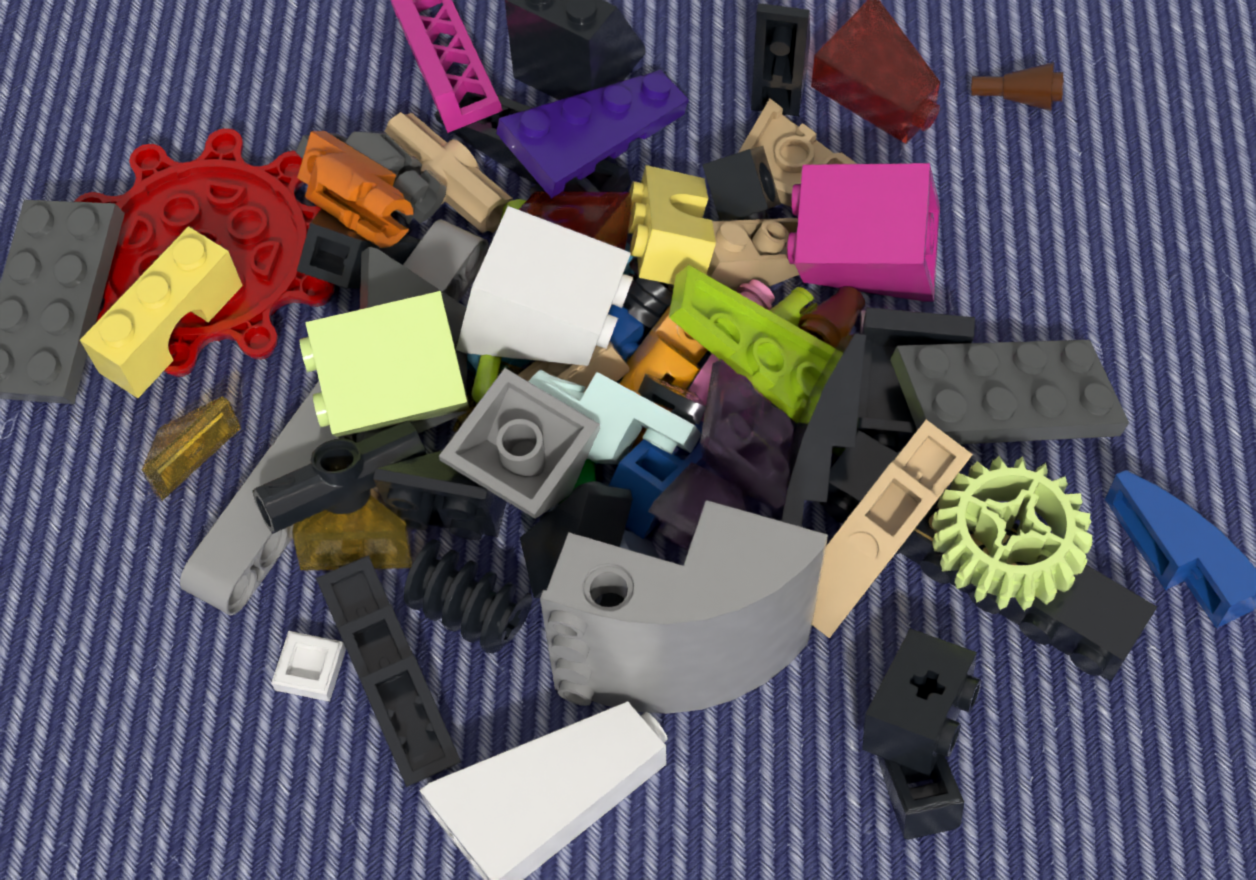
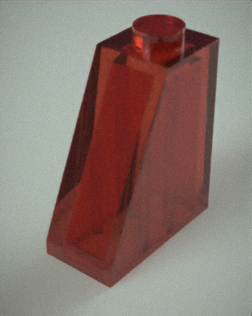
[811,0,940,144]

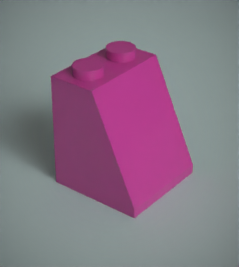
[787,163,940,302]

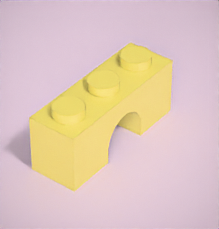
[627,165,716,285]
[80,226,243,398]

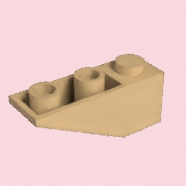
[706,218,799,292]

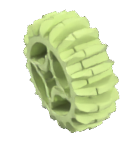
[932,456,1093,611]

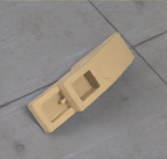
[812,419,973,638]

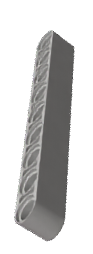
[180,219,489,616]

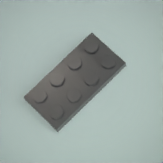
[0,200,125,404]
[890,340,1129,444]

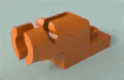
[297,131,414,248]

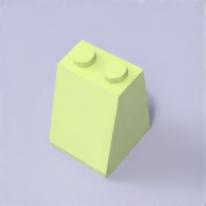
[299,291,470,437]

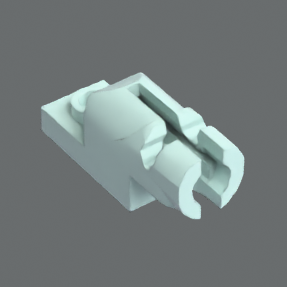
[529,370,701,465]

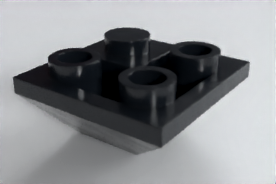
[373,450,507,540]

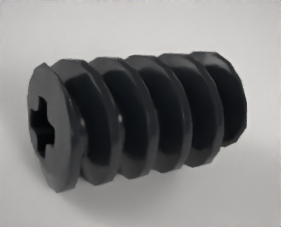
[404,539,532,654]

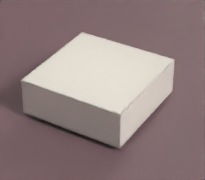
[271,631,346,702]

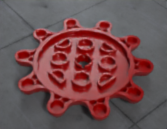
[74,128,335,377]

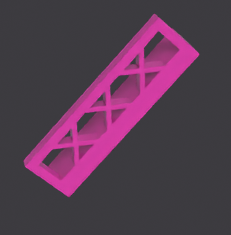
[390,0,503,133]

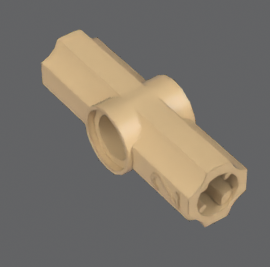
[384,112,513,233]

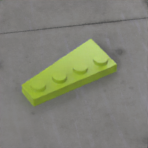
[669,265,846,457]

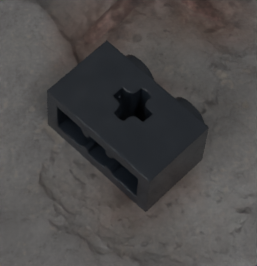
[862,628,982,776]

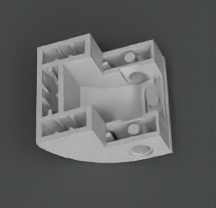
[540,500,828,714]

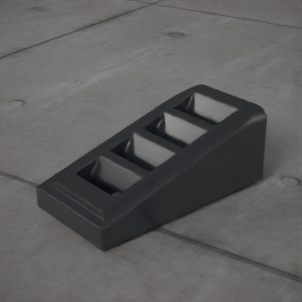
[877,754,964,840]

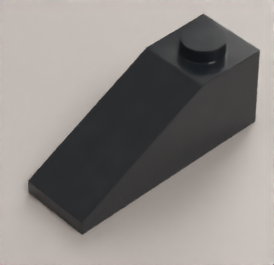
[751,3,810,116]

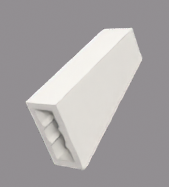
[420,701,668,880]

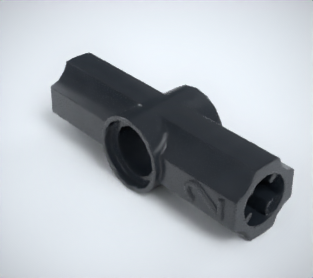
[252,420,427,534]

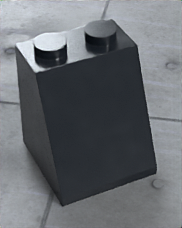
[505,0,645,100]

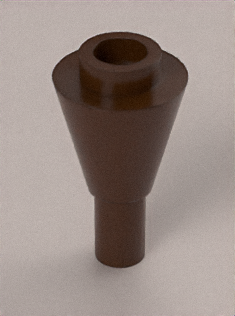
[971,62,1064,112]

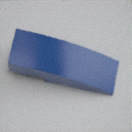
[1104,470,1256,628]

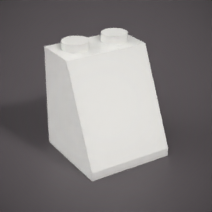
[456,206,633,366]

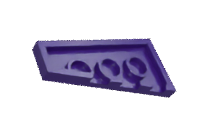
[496,70,689,199]

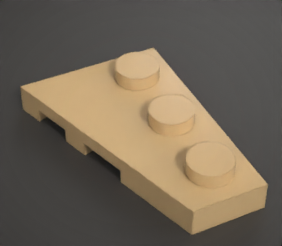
[738,99,857,207]

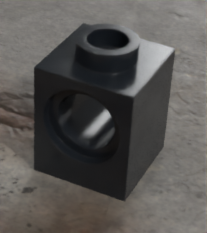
[702,146,781,221]

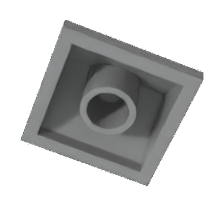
[439,368,600,519]

